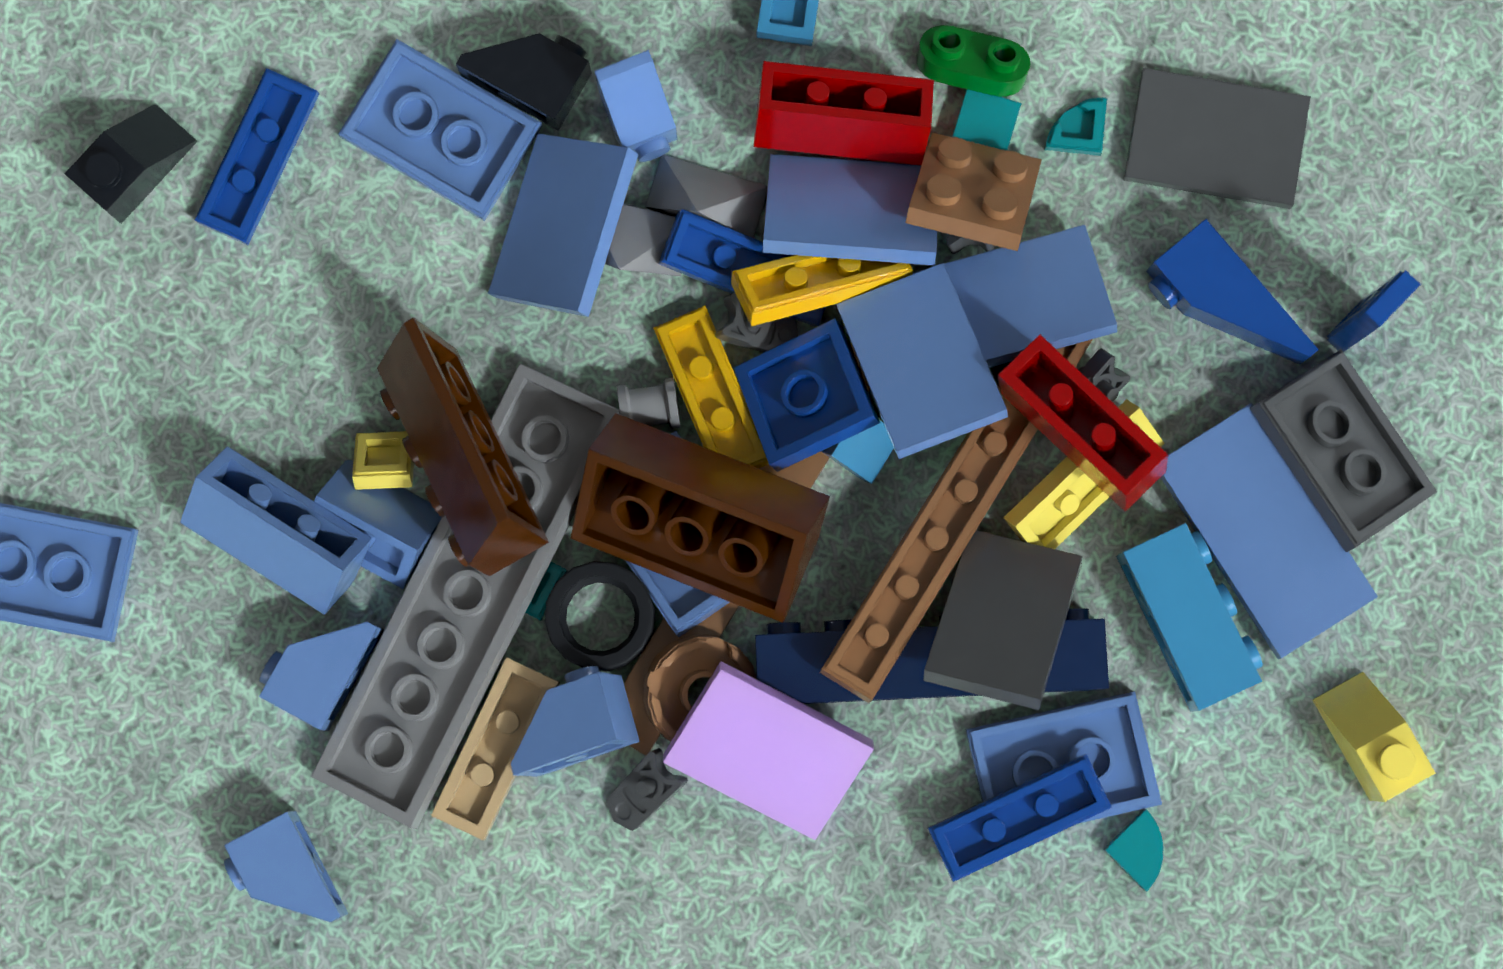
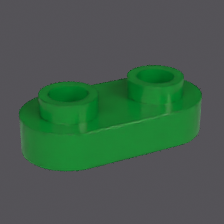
[916,25,1030,97]

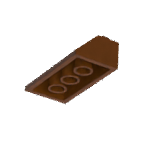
[377,317,549,576]
[570,413,830,623]

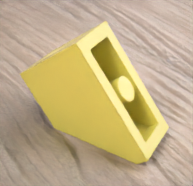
[1313,672,1436,802]

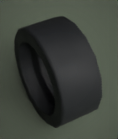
[544,561,655,672]

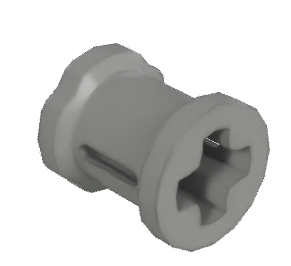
[617,377,680,429]

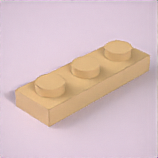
[431,657,560,841]

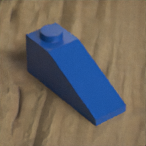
[1146,219,1319,365]

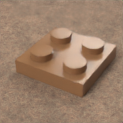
[905,132,1042,251]

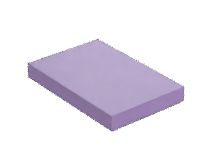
[663,661,874,840]

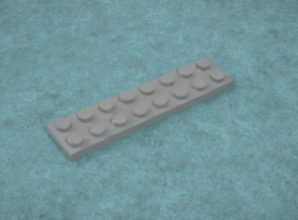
[311,364,620,829]

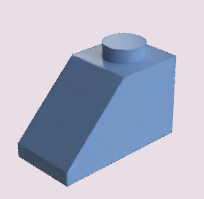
[594,50,677,162]
[259,622,384,731]
[510,666,640,777]
[224,811,348,922]

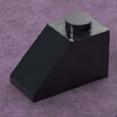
[456,33,592,131]
[64,103,198,224]

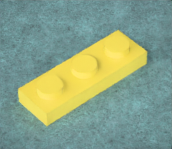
[1003,399,1165,549]

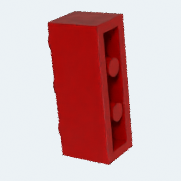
[753,61,934,165]
[998,334,1168,512]

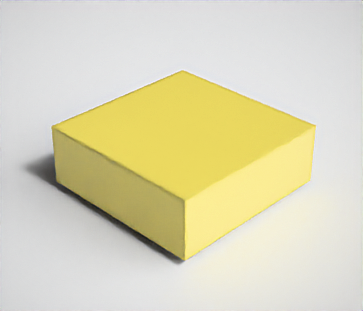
[352,431,414,490]

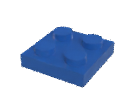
[734,319,880,472]

